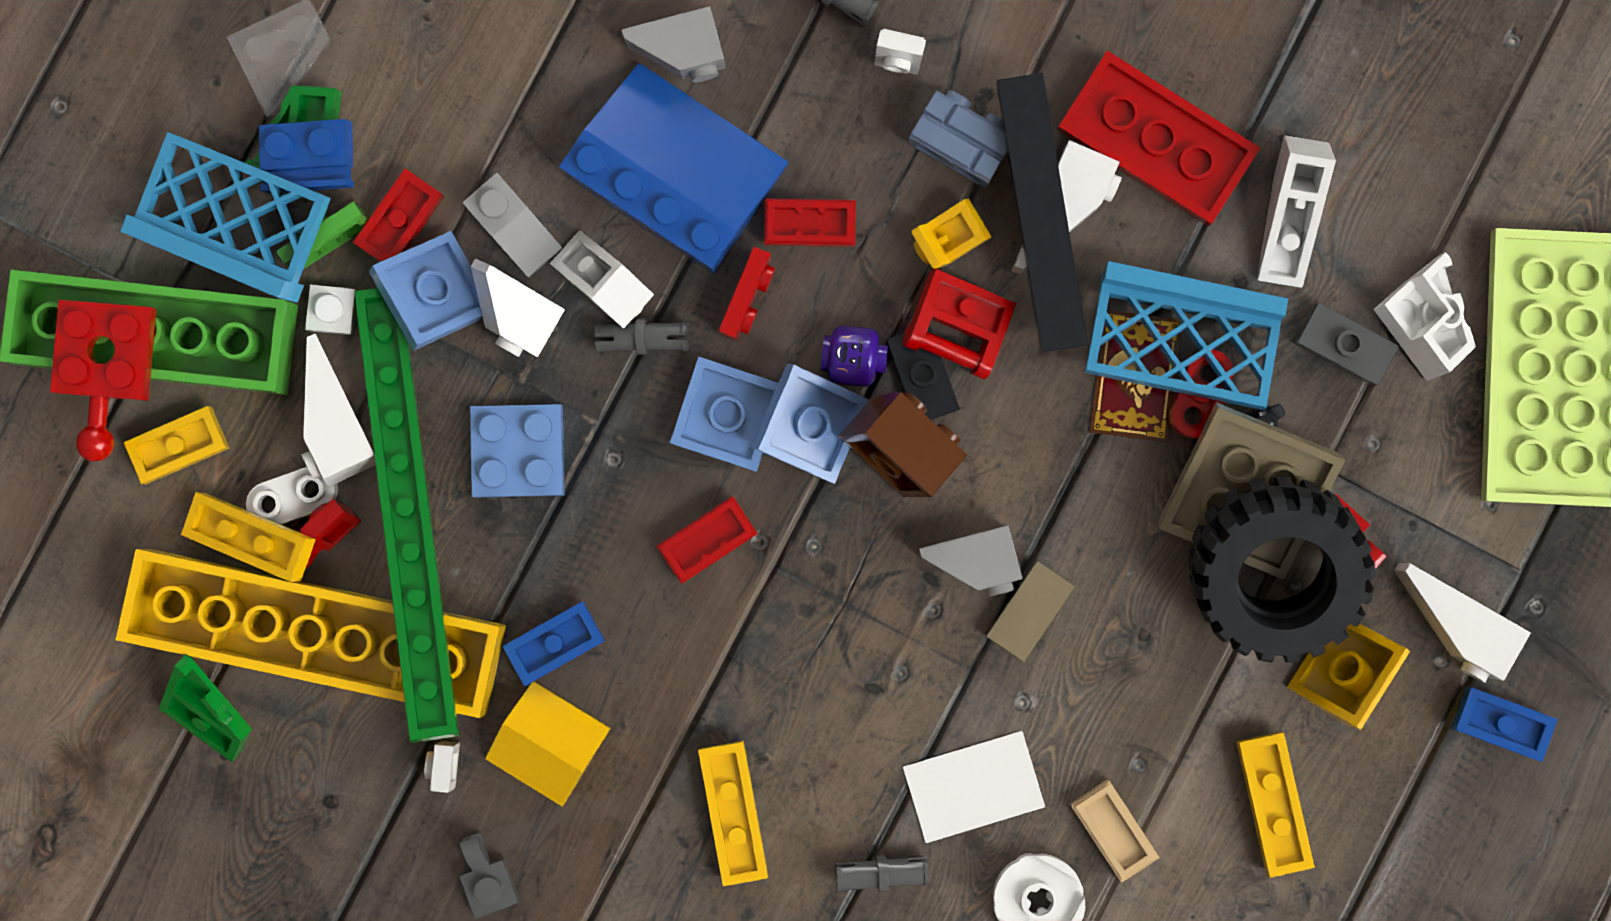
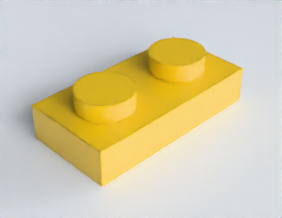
[123,406,230,485]

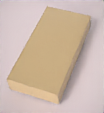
[1070,779,1160,883]

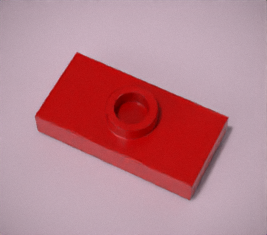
[764,199,856,247]
[657,496,758,584]

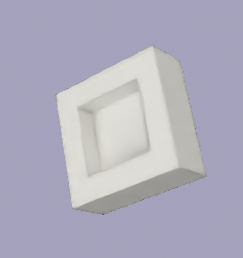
[305,285,358,336]
[424,741,460,793]

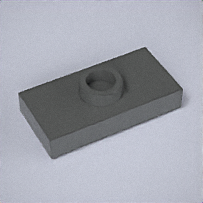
[1294,303,1399,387]

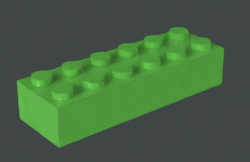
[0,270,298,395]

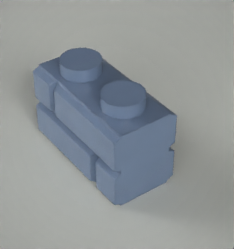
[908,90,1007,189]

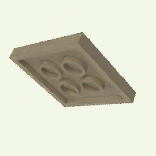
[1157,402,1345,580]

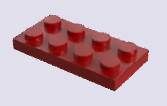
[1057,50,1260,226]

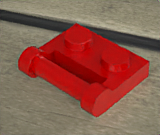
[902,269,1016,380]

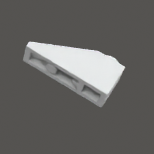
[1257,135,1336,288]
[1011,140,1122,275]
[301,334,376,487]
[1394,563,1531,683]

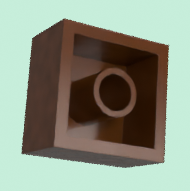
[838,392,967,497]

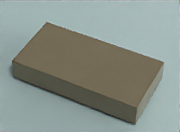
[985,561,1075,662]

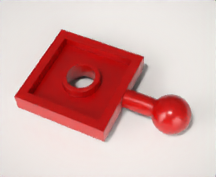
[50,300,157,462]

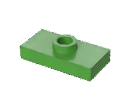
[276,201,369,270]

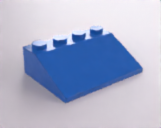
[559,63,789,275]

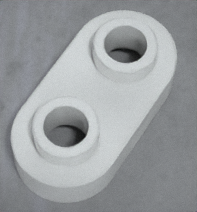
[246,467,338,525]

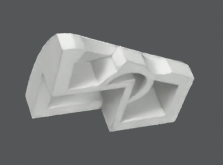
[1373,252,1476,381]

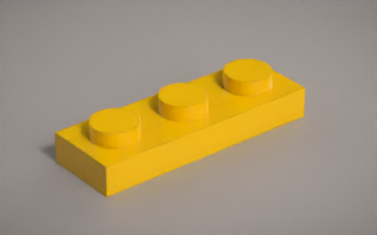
[181,492,316,583]
[1236,731,1315,878]
[698,740,769,886]

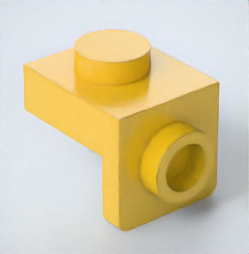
[911,198,992,269]

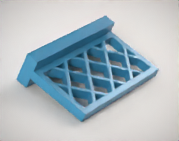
[120,132,331,302]
[1084,261,1288,410]

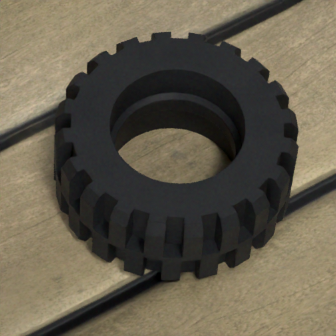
[1188,476,1376,663]

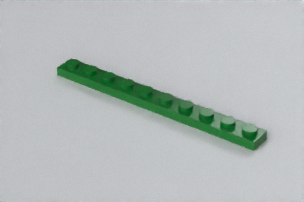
[354,288,459,743]

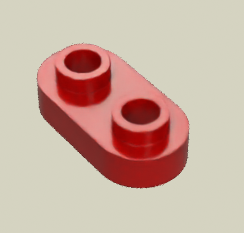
[1169,350,1233,439]

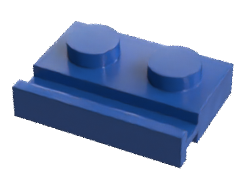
[259,119,354,194]

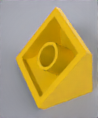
[1287,624,1410,730]
[485,681,611,807]

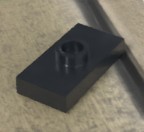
[886,325,960,420]

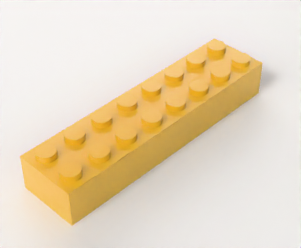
[115,549,506,718]

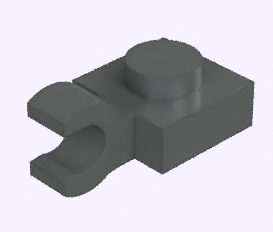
[459,832,520,919]

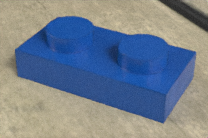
[502,601,606,686]
[1451,686,1558,762]

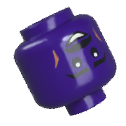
[821,325,888,387]

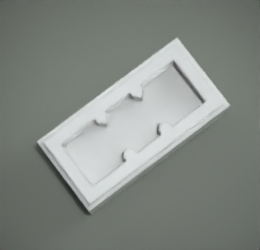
[874,29,926,75]

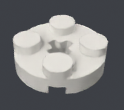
[993,853,1085,921]

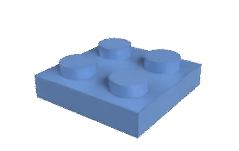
[369,231,483,351]
[670,357,778,472]
[751,363,869,484]
[470,404,565,498]

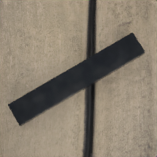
[996,73,1088,354]

